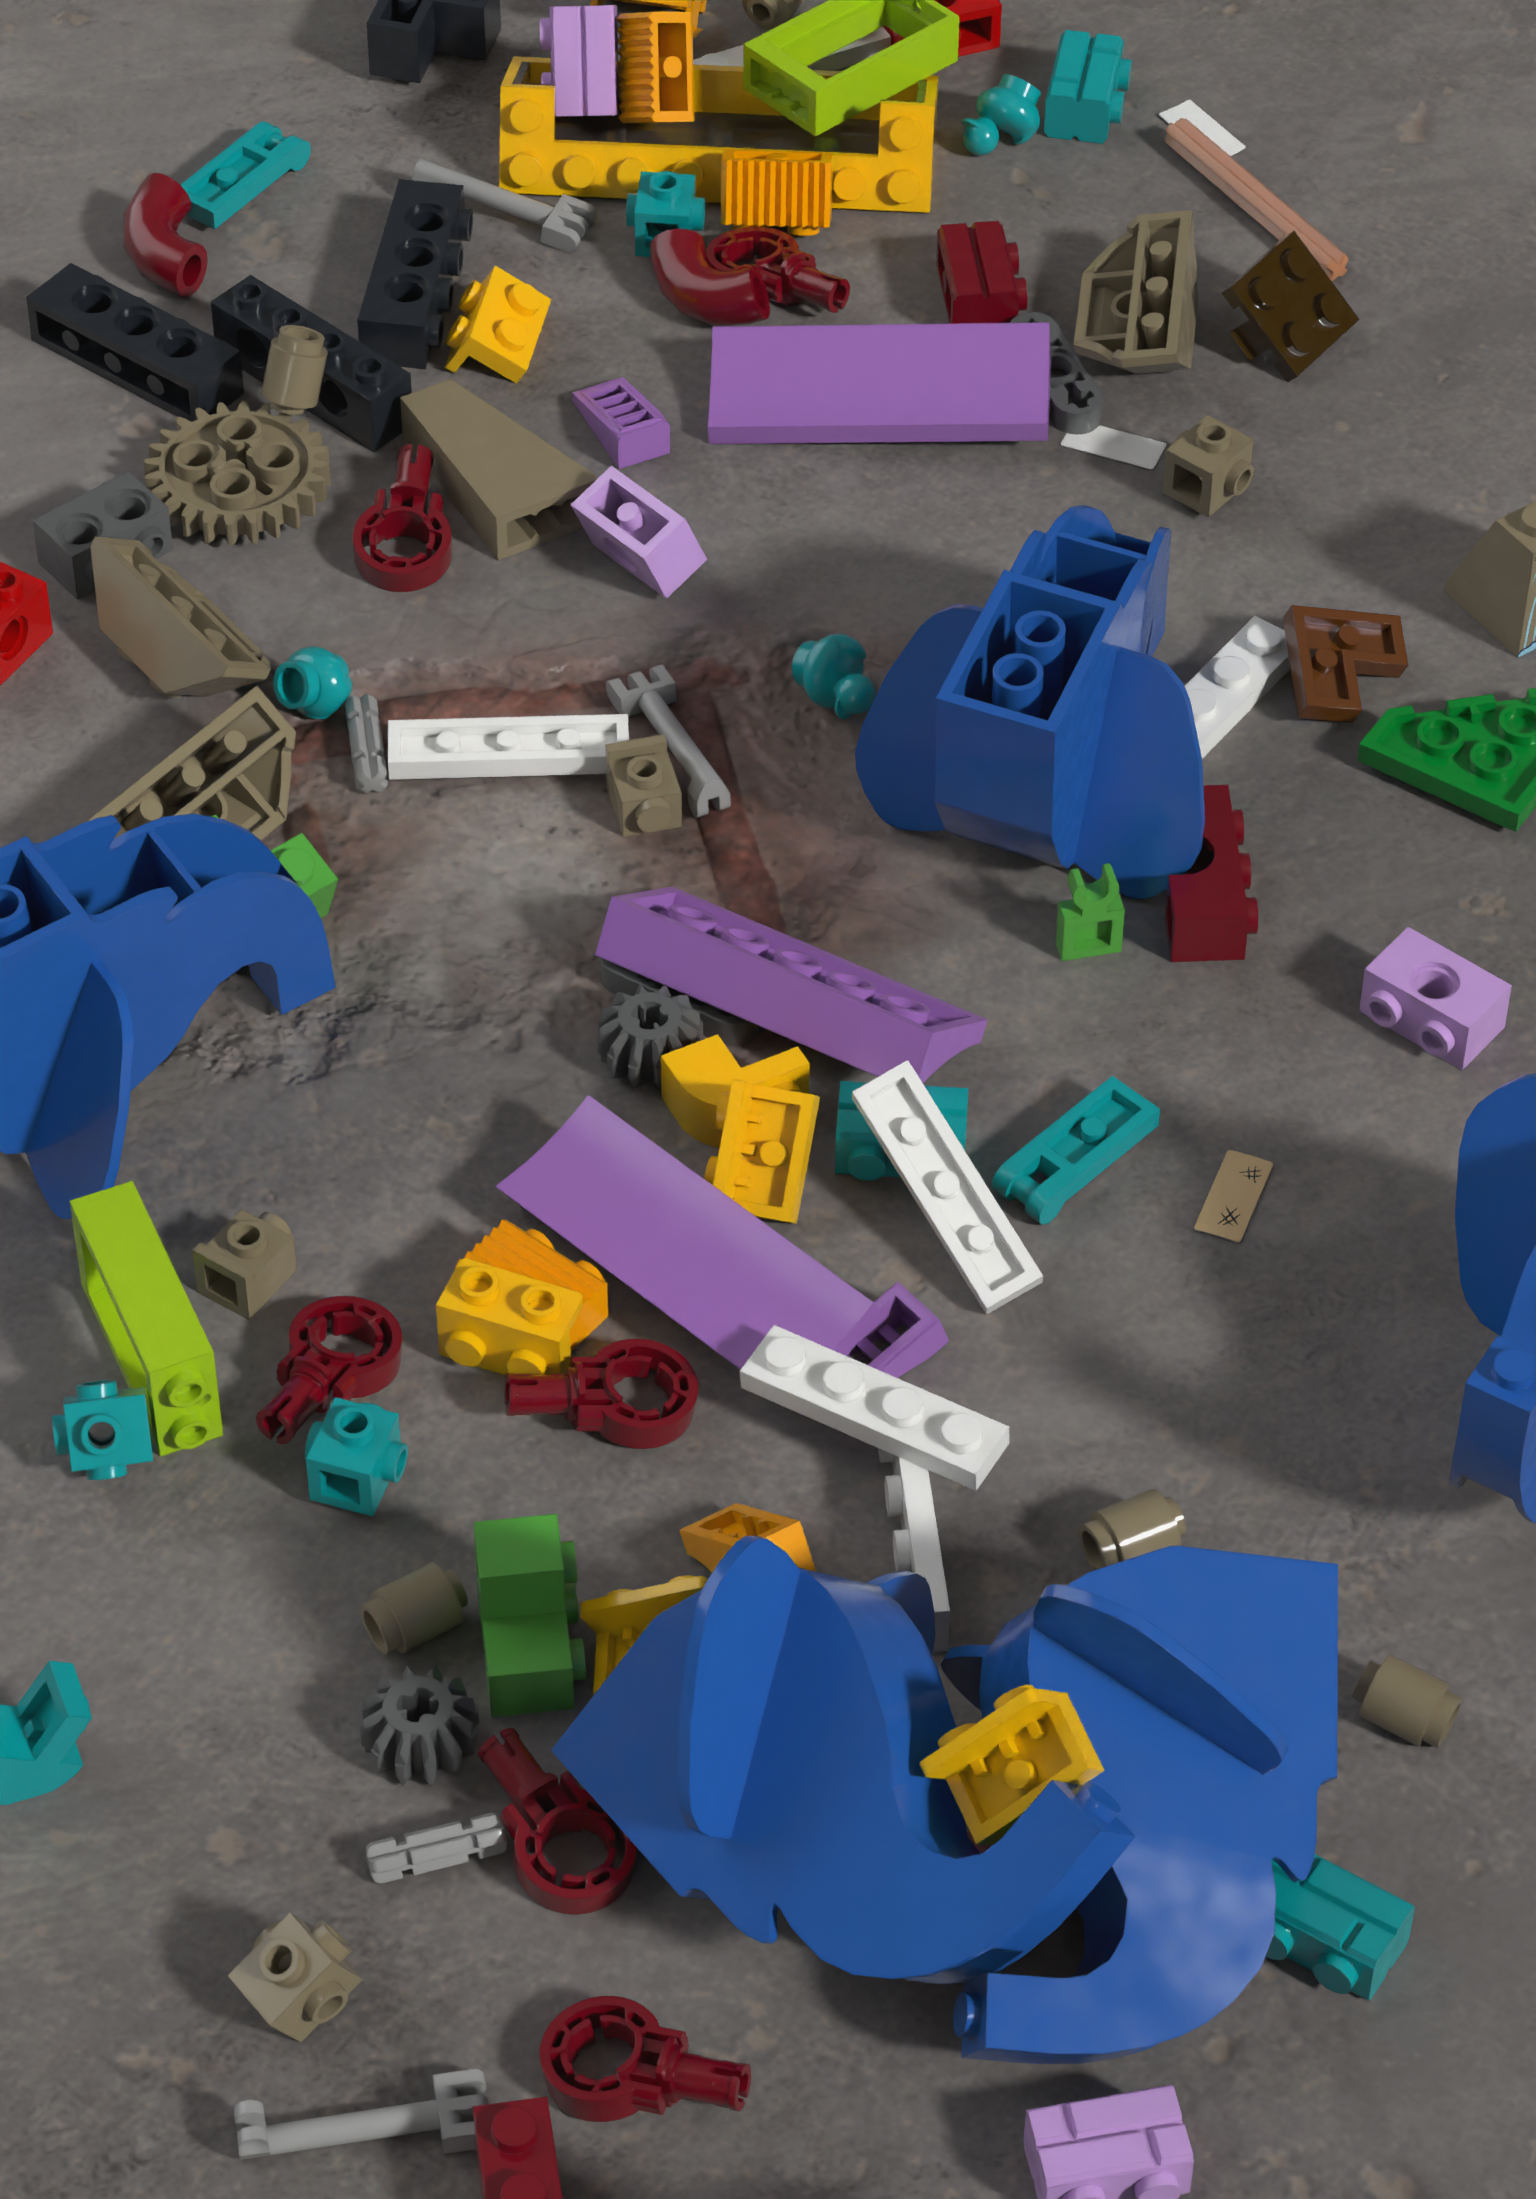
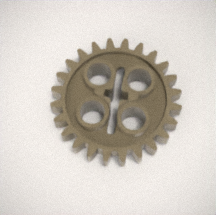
[144,401,331,546]

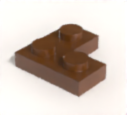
[1283,605,1408,723]

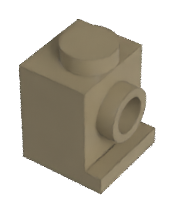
[605,734,682,837]
[192,1209,297,1320]

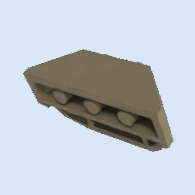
[1073,210,1199,374]
[90,536,271,698]
[88,686,296,840]

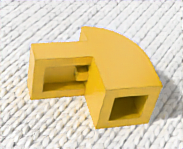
[661,1034,810,1148]

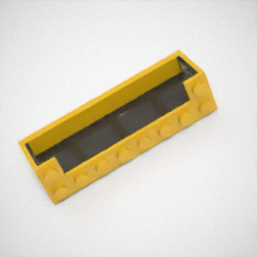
[499,56,938,213]

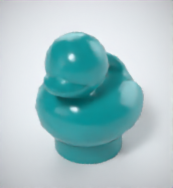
[961,74,1041,156]
[792,634,877,719]
[273,646,352,719]

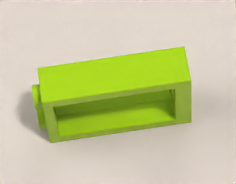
[743,0,959,136]
[70,1181,223,1457]

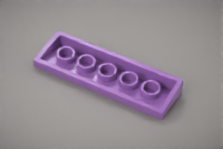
[707,322,1051,444]
[595,887,988,1083]
[496,1095,882,1416]

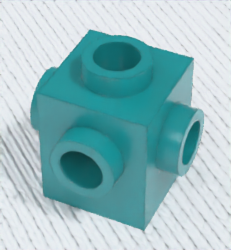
[626,171,705,257]
[52,1380,153,1480]
[305,1397,408,1516]

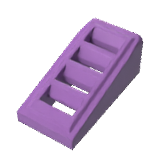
[572,377,670,469]
[848,1281,949,1378]

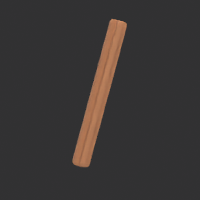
[1165,118,1349,281]

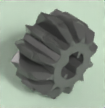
[597,984,703,1090]
[359,1664,479,1787]

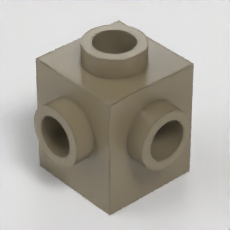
[1163,415,1254,517]
[228,1913,363,2043]

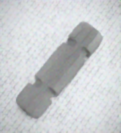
[345,694,388,794]
[366,1812,507,1884]

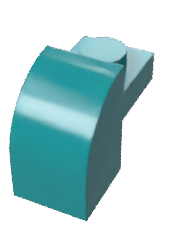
[0,1661,92,1805]

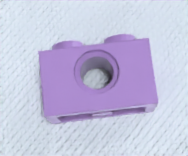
[571,466,707,599]
[1359,927,1512,1070]

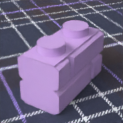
[540,5,620,116]
[1023,2084,1194,2199]

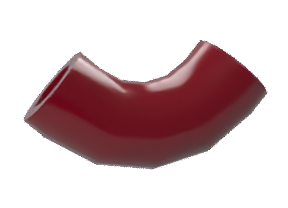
[124,173,208,297]
[650,229,770,326]

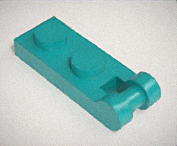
[181,121,311,230]
[991,1076,1160,1225]

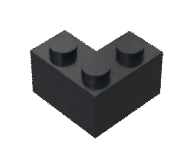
[366,0,501,83]

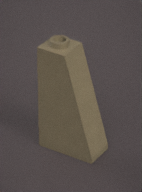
[400,379,598,561]

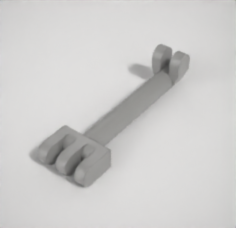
[412,158,597,252]
[606,665,731,818]
[234,2069,489,2160]

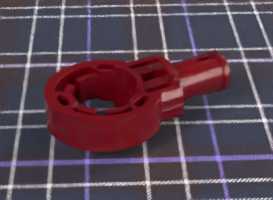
[706,227,850,313]
[353,444,452,592]
[256,1296,402,1444]
[504,1338,698,1449]
[478,1728,637,1915]
[539,1996,751,2122]

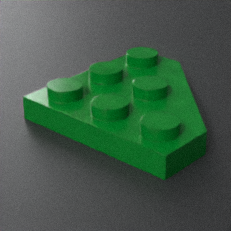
[1357,688,1536,832]

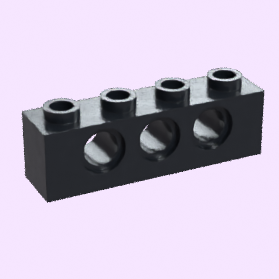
[357,179,473,369]
[26,263,244,422]
[211,275,412,453]

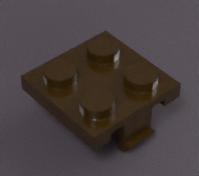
[1222,231,1360,382]

